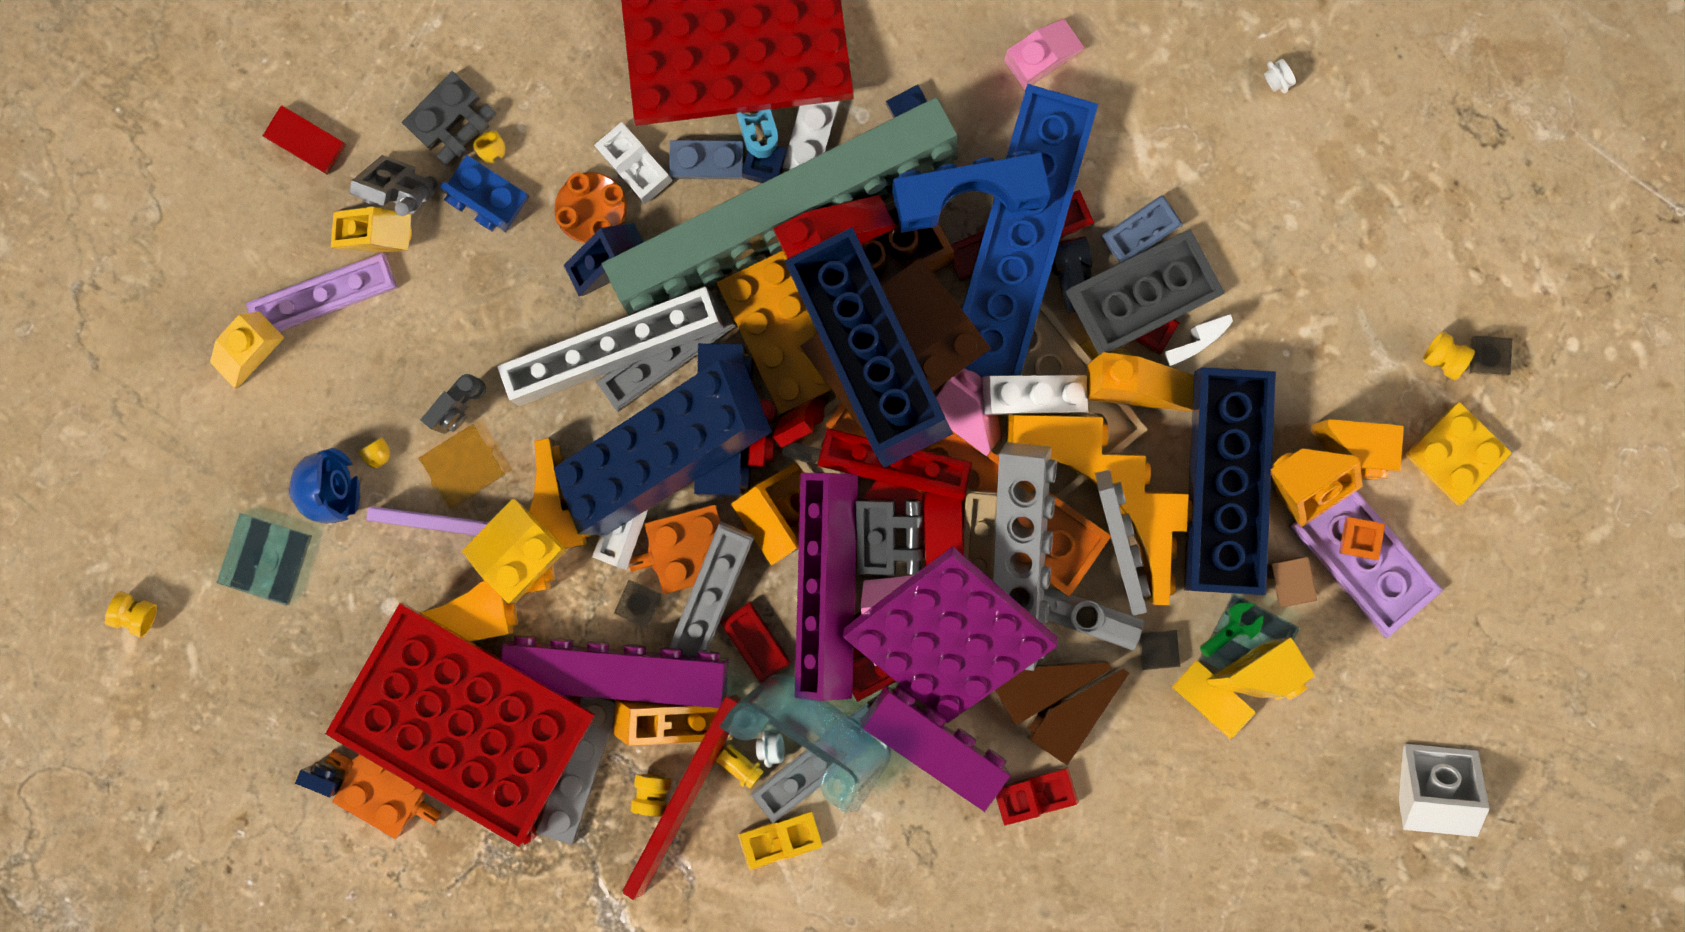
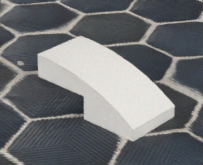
[594,122,672,205]
[1160,314,1233,367]

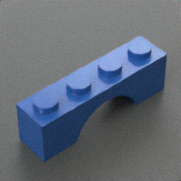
[892,151,1050,233]

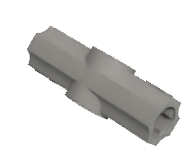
[1043,587,1145,651]

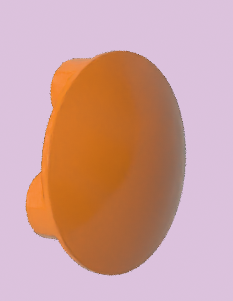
[555,172,627,243]

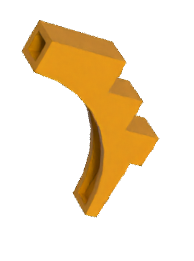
[1007,414,1193,605]
[420,438,592,641]

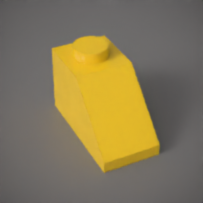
[331,207,412,253]
[210,311,284,388]

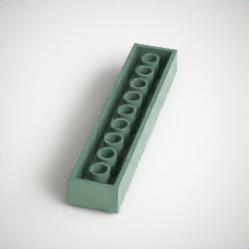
[601,97,958,316]

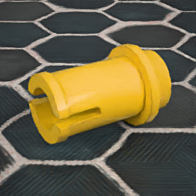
[715,744,764,789]

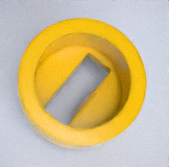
[473,131,506,163]
[357,437,391,468]

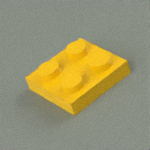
[1405,402,1512,506]

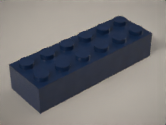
[784,227,953,468]
[554,360,772,536]
[1184,367,1276,595]

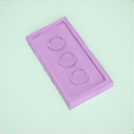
[1288,491,1443,638]

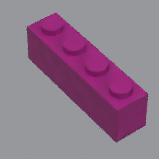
[861,685,1010,812]

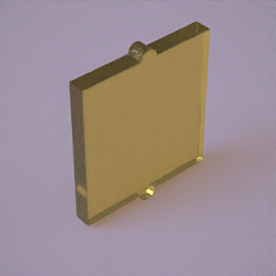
[419,424,505,509]

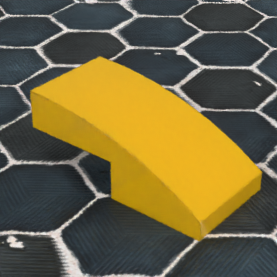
[1172,660,1256,740]
[737,811,823,870]

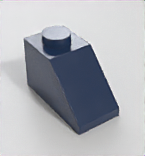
[564,223,643,296]

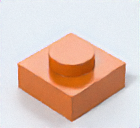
[1339,517,1385,560]

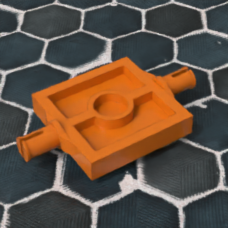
[629,504,749,594]
[326,749,442,839]

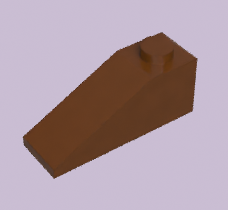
[995,661,1112,725]
[1026,667,1129,766]

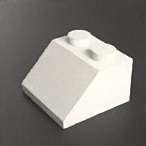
[1399,744,1490,837]

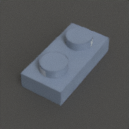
[669,140,743,180]

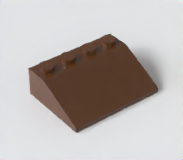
[799,258,991,436]

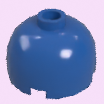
[289,448,360,524]

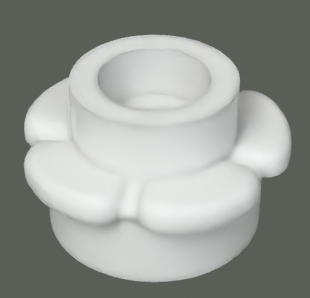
[1264,58,1296,93]
[756,731,785,767]

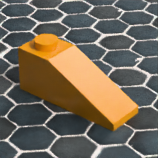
[1087,352,1194,412]
[613,699,733,746]

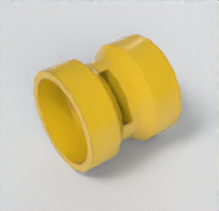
[1422,331,1475,381]
[105,591,157,638]
[630,774,672,817]

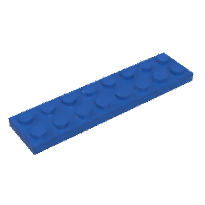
[962,84,1098,378]

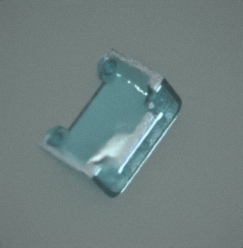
[719,674,891,813]

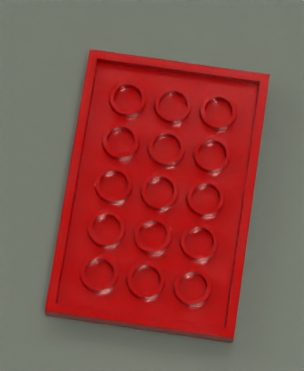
[621,0,854,126]
[325,603,596,847]

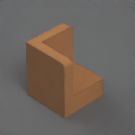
[1267,557,1317,607]

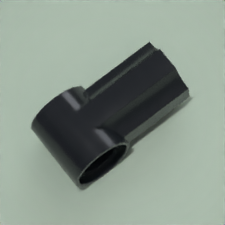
[1052,236,1092,313]

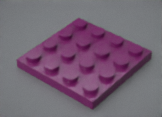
[843,546,1057,724]

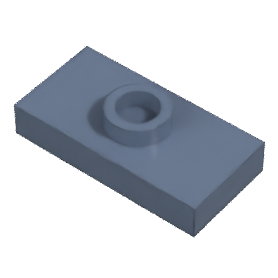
[1101,194,1183,264]

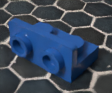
[439,155,529,233]

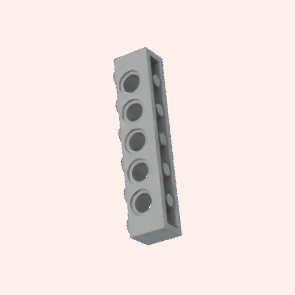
[993,442,1057,671]

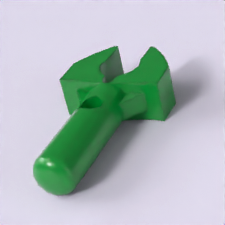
[1200,603,1264,658]

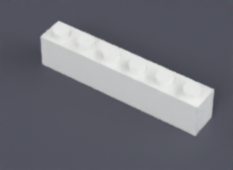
[497,287,724,406]

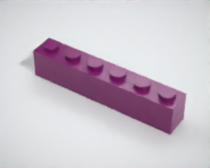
[794,473,858,701]
[501,635,729,708]

